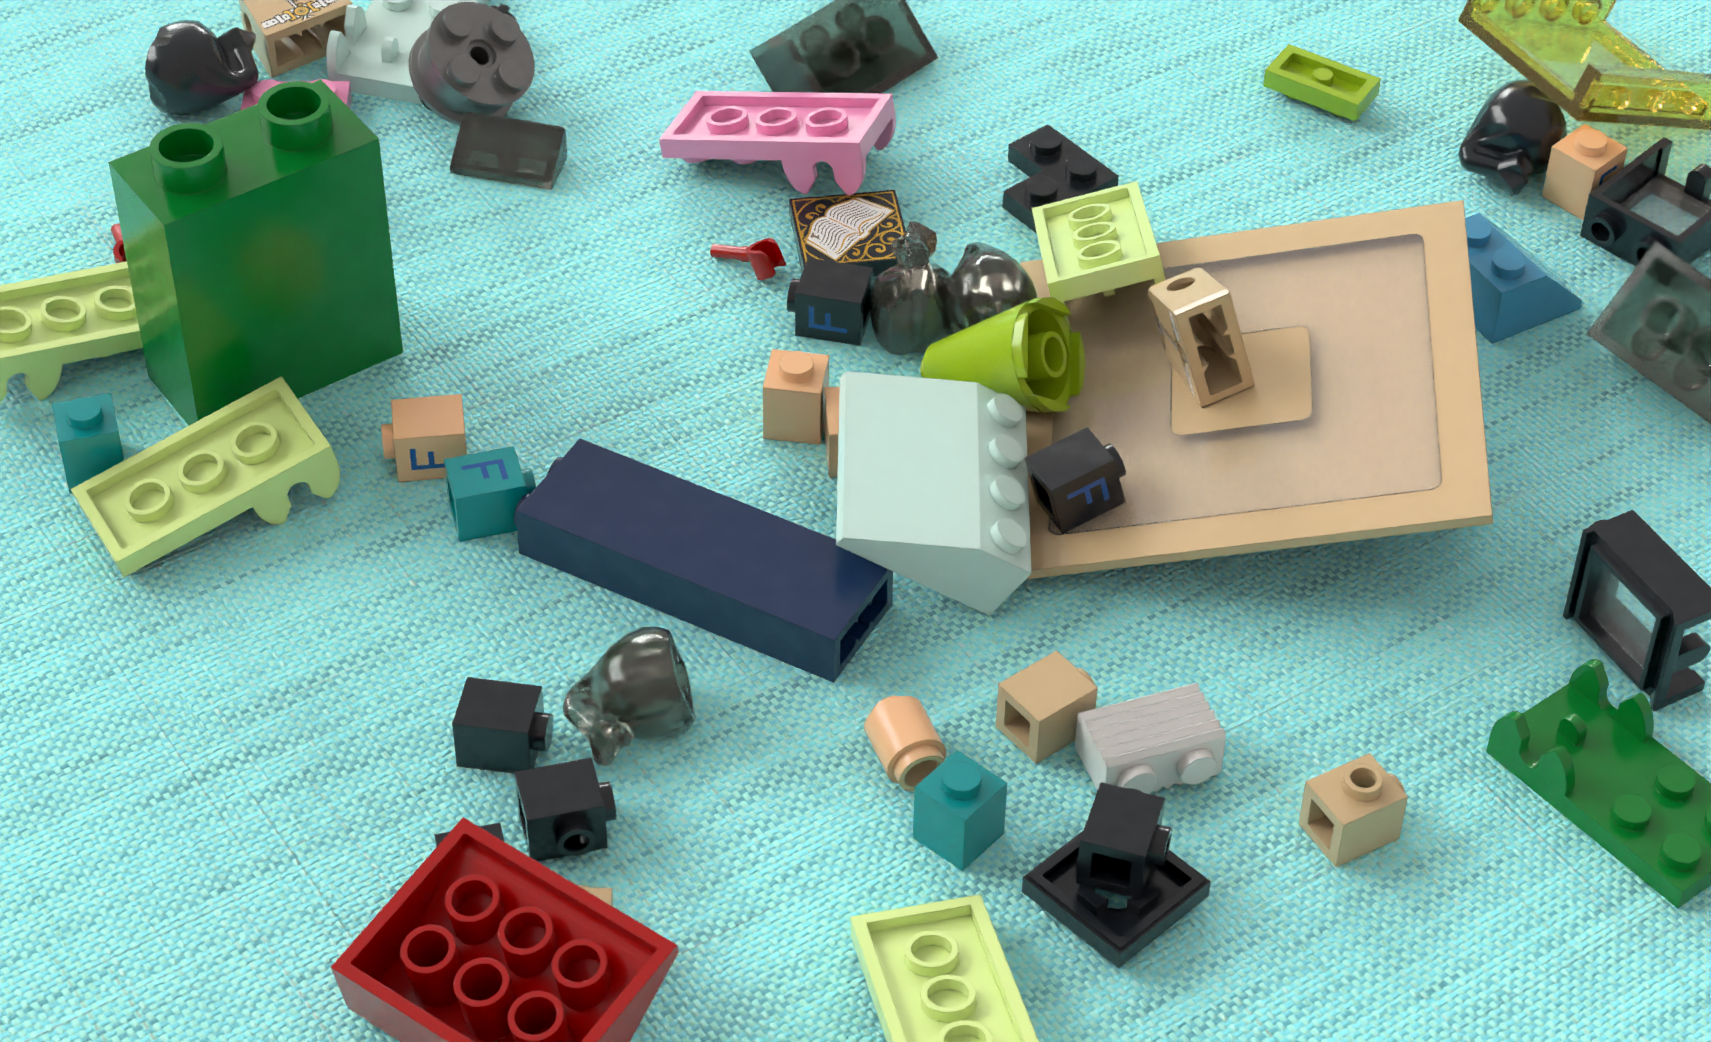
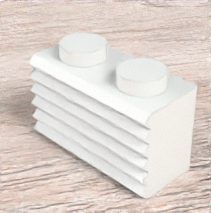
[1075,683,1226,794]

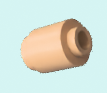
[864,696,946,791]

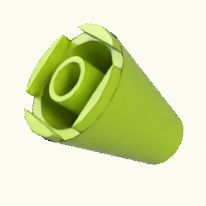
[920,297,1086,414]

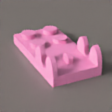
[659,91,896,195]

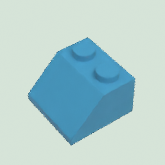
[1465,213,1582,344]

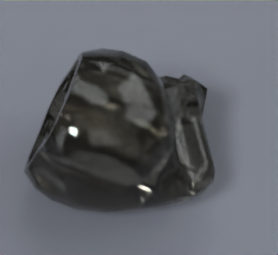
[870,221,959,355]
[945,242,1037,334]
[562,626,696,766]

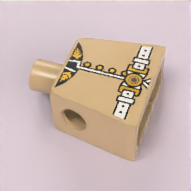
[239,0,352,78]
[1148,268,1255,407]

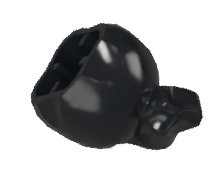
[145,20,259,115]
[1458,80,1567,196]

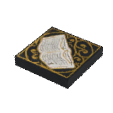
[789,190,913,277]

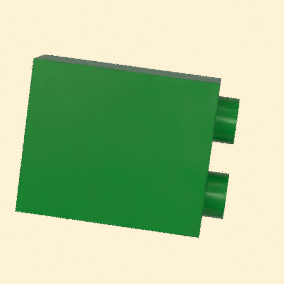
[108,79,403,425]

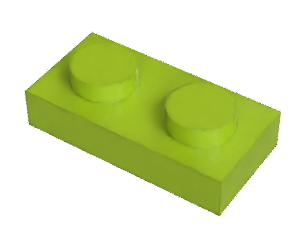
[1263,44,1381,122]

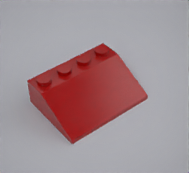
[331,817,679,1042]

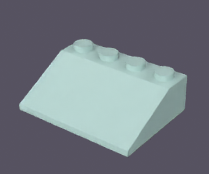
[836,371,1032,616]

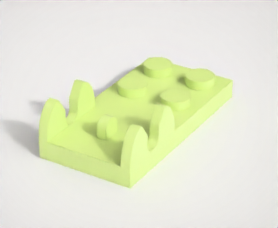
[1032,181,1166,331]
[0,261,143,403]
[71,376,340,577]
[850,894,1039,1042]

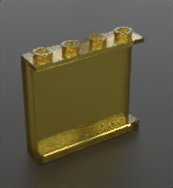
[1457,0,1711,130]

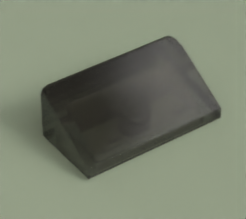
[450,111,568,190]

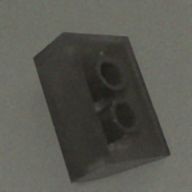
[749,0,938,94]
[1586,241,1711,424]

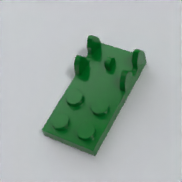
[1486,659,1711,909]

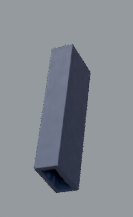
[514,438,893,683]

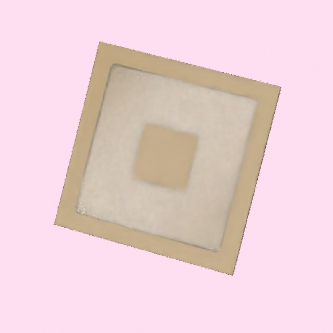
[1018,200,1493,579]

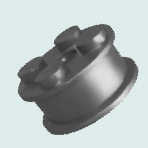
[408,2,535,128]

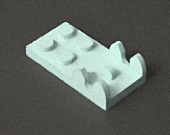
[326,0,489,105]

